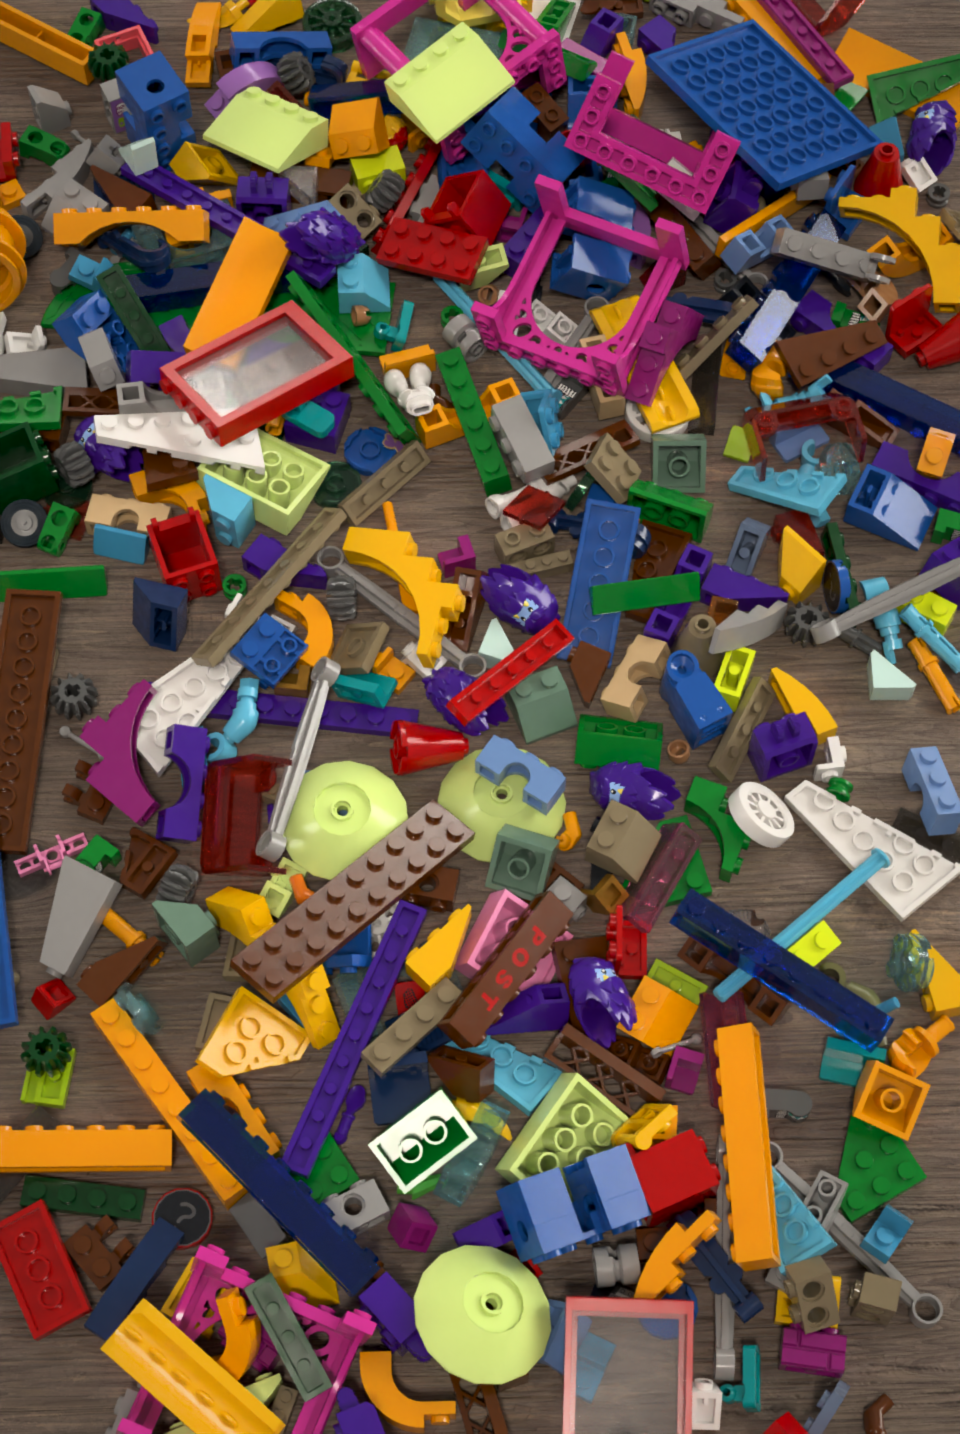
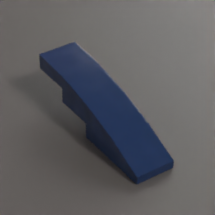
[84,1217,184,1342]

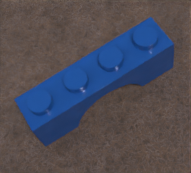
[229,31,332,69]

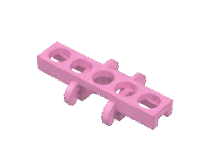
[14,833,88,877]

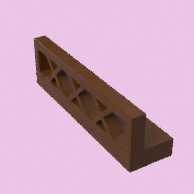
[62,387,119,417]
[541,419,640,486]
[542,1023,666,1118]
[449,1373,508,1434]

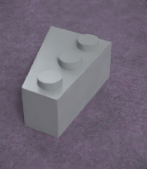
[488,394,555,484]

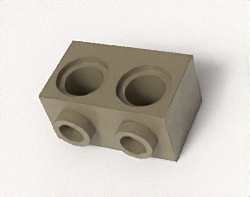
[329,183,382,239]
[494,516,555,564]
[783,1255,841,1335]
[847,1271,902,1326]

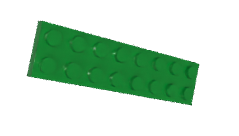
[285,270,422,444]

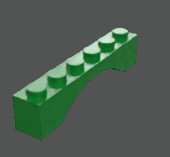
[435,347,512,497]

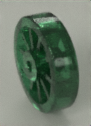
[302,0,362,53]

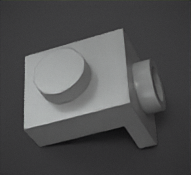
[546,875,587,924]

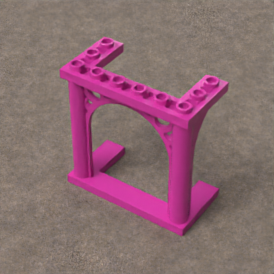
[350,0,567,165]
[564,50,741,215]
[470,174,690,397]
[116,1244,377,1434]

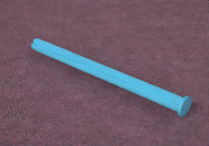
[433,277,563,402]
[713,848,890,1002]

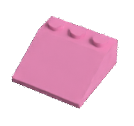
[454,889,574,992]

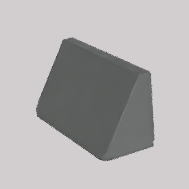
[229,1188,288,1260]

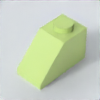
[459,243,509,292]

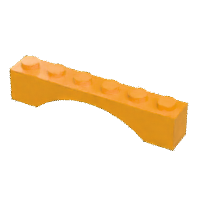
[53,205,210,247]

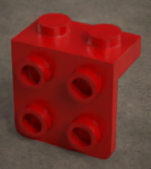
[0,122,20,182]
[885,283,943,358]
[606,905,647,980]

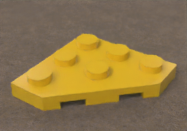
[195,986,310,1078]

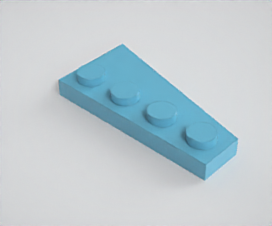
[727,465,847,517]
[445,1035,563,1116]
[772,1165,837,1277]

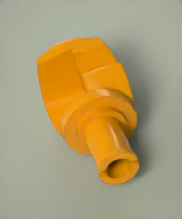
[751,340,787,401]
[886,1015,955,1078]

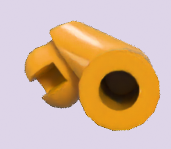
[555,811,582,851]

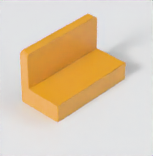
[379,344,436,378]

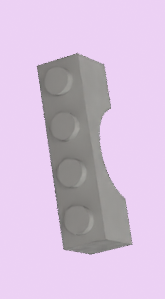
[116,372,227,414]

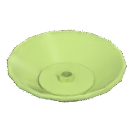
[437,749,566,862]
[283,761,408,880]
[414,1245,551,1385]

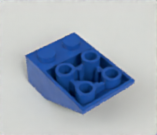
[52,289,140,373]
[843,463,938,551]

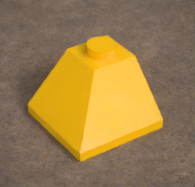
[169,141,239,186]
[778,525,827,605]
[265,1241,340,1308]

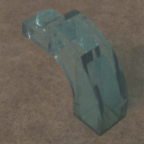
[433,1099,511,1207]

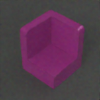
[496,207,528,243]
[438,534,476,578]
[664,1045,705,1095]
[387,1202,438,1253]

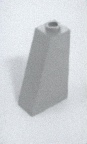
[0,347,90,399]
[39,855,122,979]

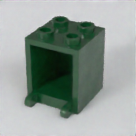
[0,421,60,515]

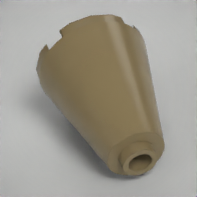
[670,614,725,679]

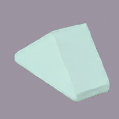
[118,137,158,176]
[478,618,514,669]
[867,650,916,700]

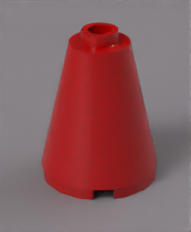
[853,142,903,197]
[915,311,960,370]
[390,720,469,776]

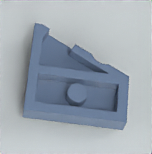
[803,1380,851,1434]

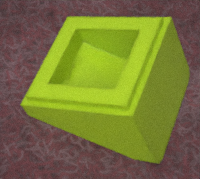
[723,425,758,463]

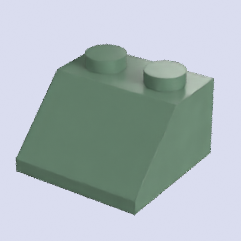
[650,434,707,493]
[505,665,578,745]
[485,824,560,901]
[152,900,220,967]

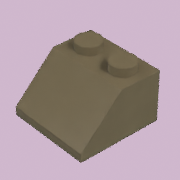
[585,799,662,884]

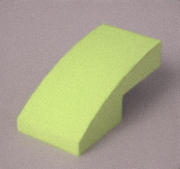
[259,857,309,919]

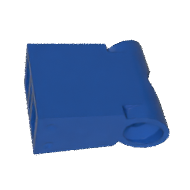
[659,650,733,750]

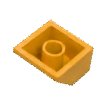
[328,97,390,160]
[616,975,699,1058]
[852,1060,931,1141]

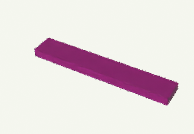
[757,0,854,90]

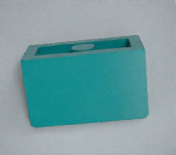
[331,672,398,709]
[819,1037,887,1087]

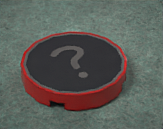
[152,1188,213,1250]

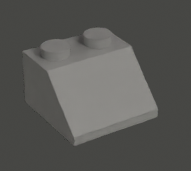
[41,178,110,251]

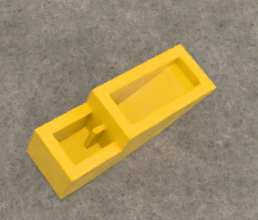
[768,667,838,745]

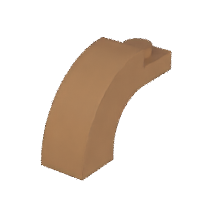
[845,270,898,323]

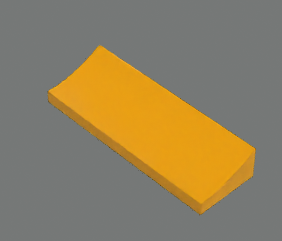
[835,27,960,131]
[183,216,292,373]

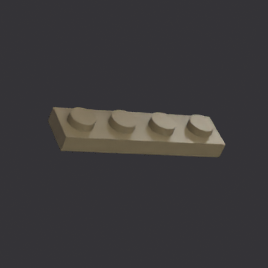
[675,294,759,380]
[337,440,431,527]
[708,676,776,783]
[360,977,461,1077]

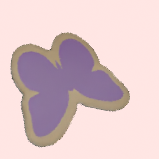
[382,433,404,453]

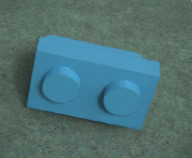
[520,388,564,456]

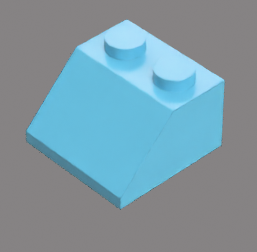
[337,253,391,314]
[203,474,256,549]

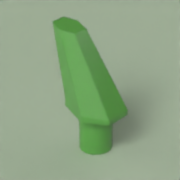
[397,1174,444,1200]

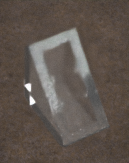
[278,166,319,206]

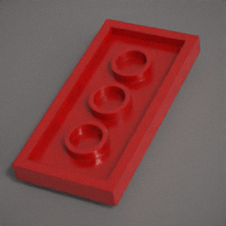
[376,217,490,286]
[0,1199,93,1341]

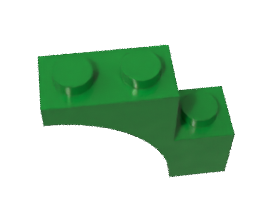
[684,776,751,883]

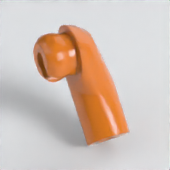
[289,874,315,905]

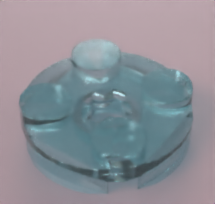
[815,442,863,496]
[886,933,934,992]
[113,982,164,1036]

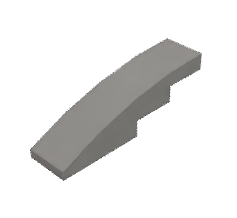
[708,600,788,654]

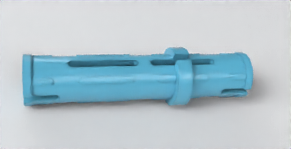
[898,603,960,674]

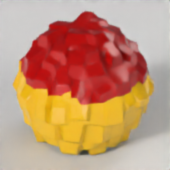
[384,114,408,151]

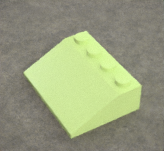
[384,21,515,144]
[203,86,328,173]
[196,428,330,536]
[495,1073,629,1202]

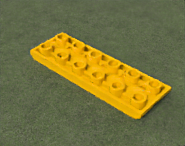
[589,295,700,434]
[100,1298,286,1434]

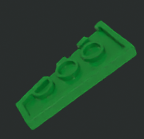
[866,54,960,124]
[0,386,64,432]

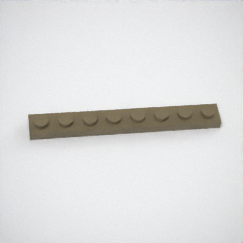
[191,507,347,668]

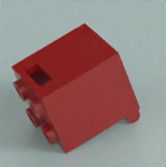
[421,169,511,246]
[146,506,223,603]
[624,1129,721,1228]

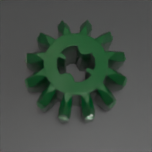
[87,41,130,83]
[20,1026,72,1078]

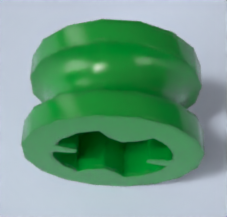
[441,305,463,328]
[222,574,248,601]
[826,777,854,803]

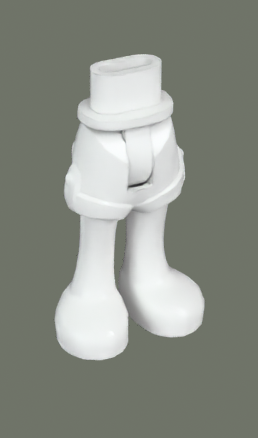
[383,362,435,416]
[485,470,577,531]

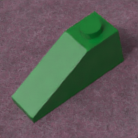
[536,0,576,42]

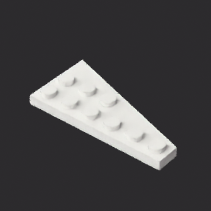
[94,409,265,475]
[137,627,252,777]
[784,780,960,922]

